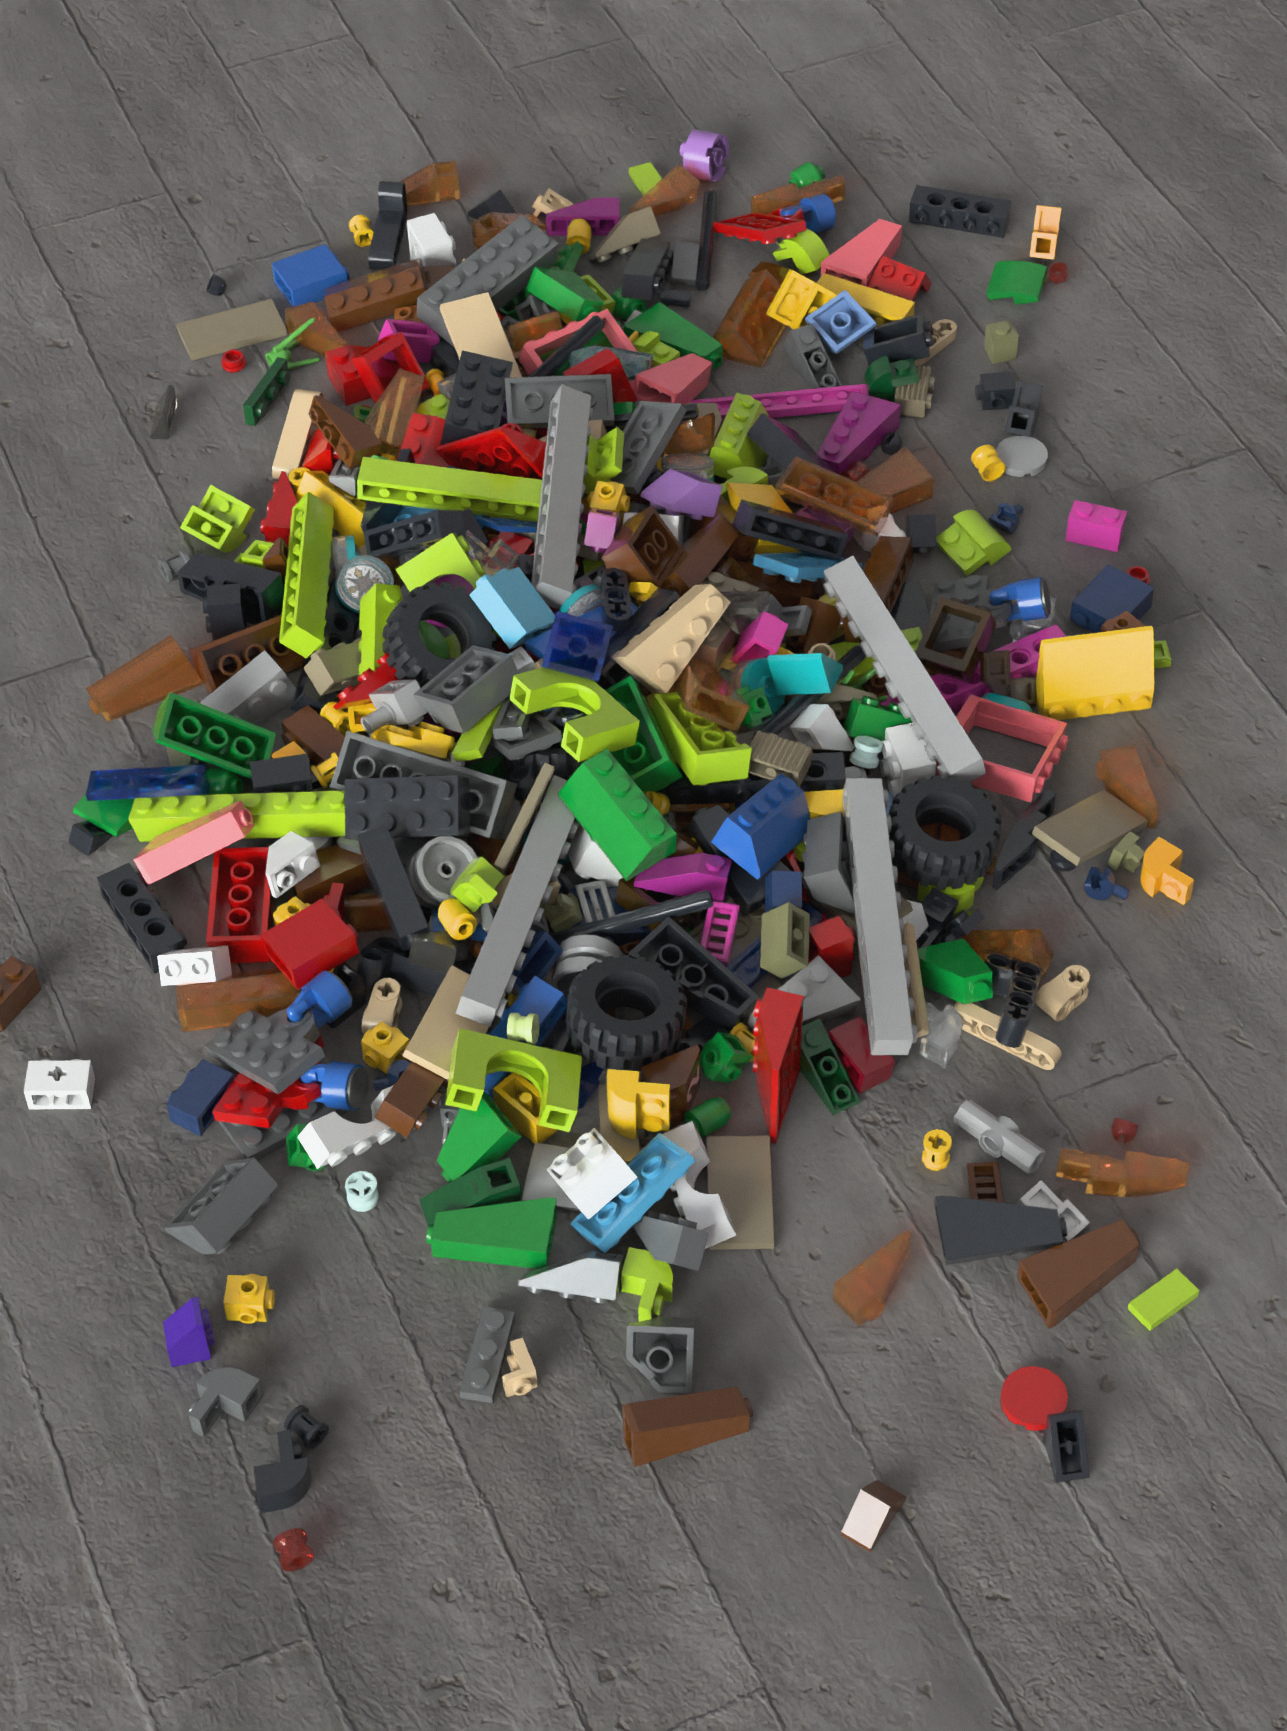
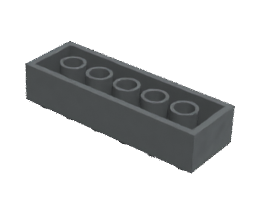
[417,214,559,346]
[330,731,518,840]

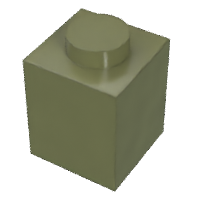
[984,320,1019,364]

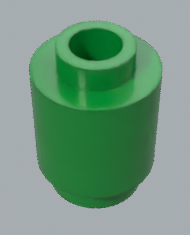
[683,1097,731,1139]

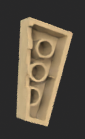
[611,584,731,693]

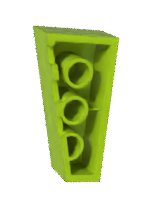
[358,583,403,675]
[652,692,752,785]

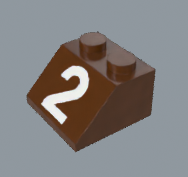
[641,1045,700,1128]

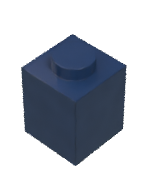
[765,871,802,913]

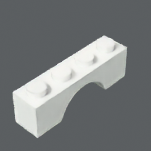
[298,1085,415,1169]
[662,1121,736,1249]

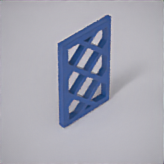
[476,517,538,533]

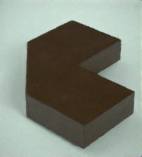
[980,650,1036,705]

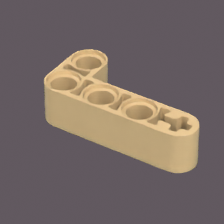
[272,389,325,482]

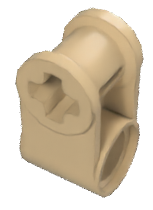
[1034,965,1090,1022]
[362,978,403,1034]

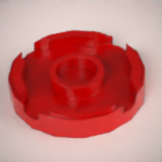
[1000,1366,1068,1431]

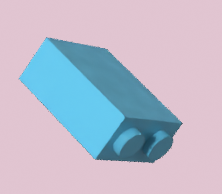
[470,567,559,649]

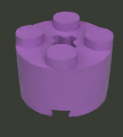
[680,129,729,182]

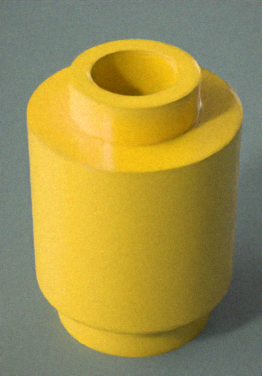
[566,219,592,254]
[438,898,477,940]

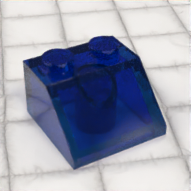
[542,611,613,682]

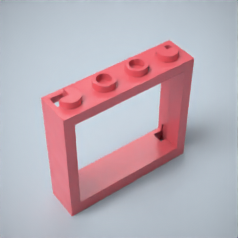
[519,309,650,390]
[935,695,1069,803]

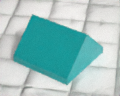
[768,653,843,695]

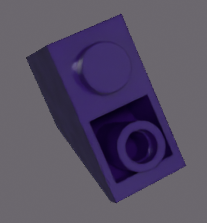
[163,1297,215,1367]

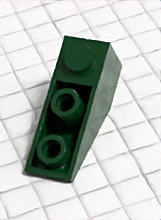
[800,1018,861,1115]
[419,1158,520,1225]

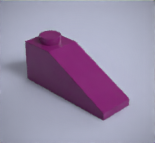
[546,197,620,236]
[634,853,732,902]

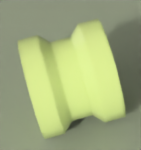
[507,1013,539,1045]

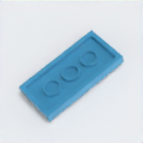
[753,551,863,583]
[570,1133,695,1253]

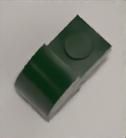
[864,356,919,402]

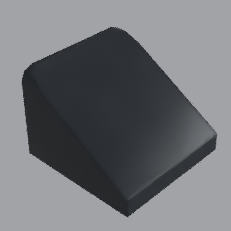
[69,821,113,855]

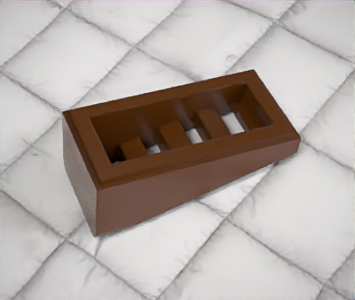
[967,1162,1004,1203]

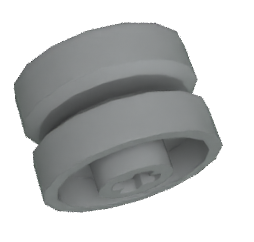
[405,836,477,910]
[552,935,623,996]

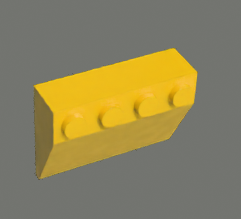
[1036,626,1154,721]

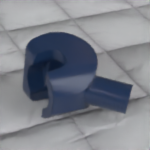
[989,503,1023,534]
[1084,866,1130,900]
[374,1060,410,1091]

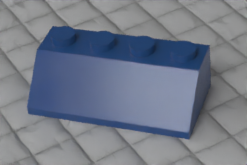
[711,773,811,880]

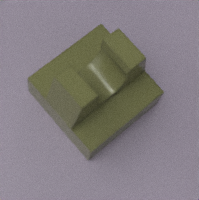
[1107,831,1145,873]
[542,893,582,932]

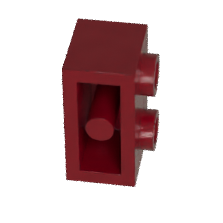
[828,1016,895,1093]

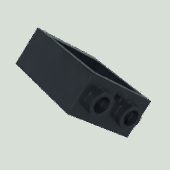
[863,313,934,366]

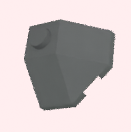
[626,1317,695,1394]

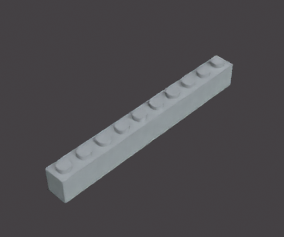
[531,384,593,610]
[823,556,986,783]
[456,775,579,1027]
[842,778,917,1055]

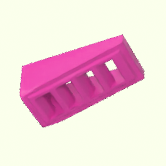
[700,901,740,968]

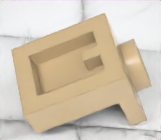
[532,188,573,219]
[502,1337,538,1397]

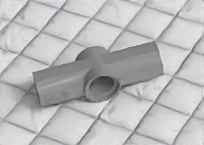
[954,1100,1046,1174]

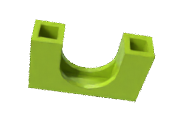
[396,533,501,659]
[510,660,640,762]
[445,1028,582,1132]

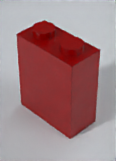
[261,899,359,990]

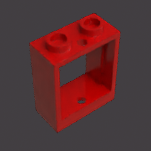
[351,332,430,414]

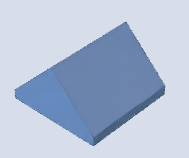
[805,290,877,354]

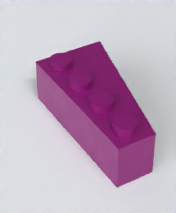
[817,391,901,483]

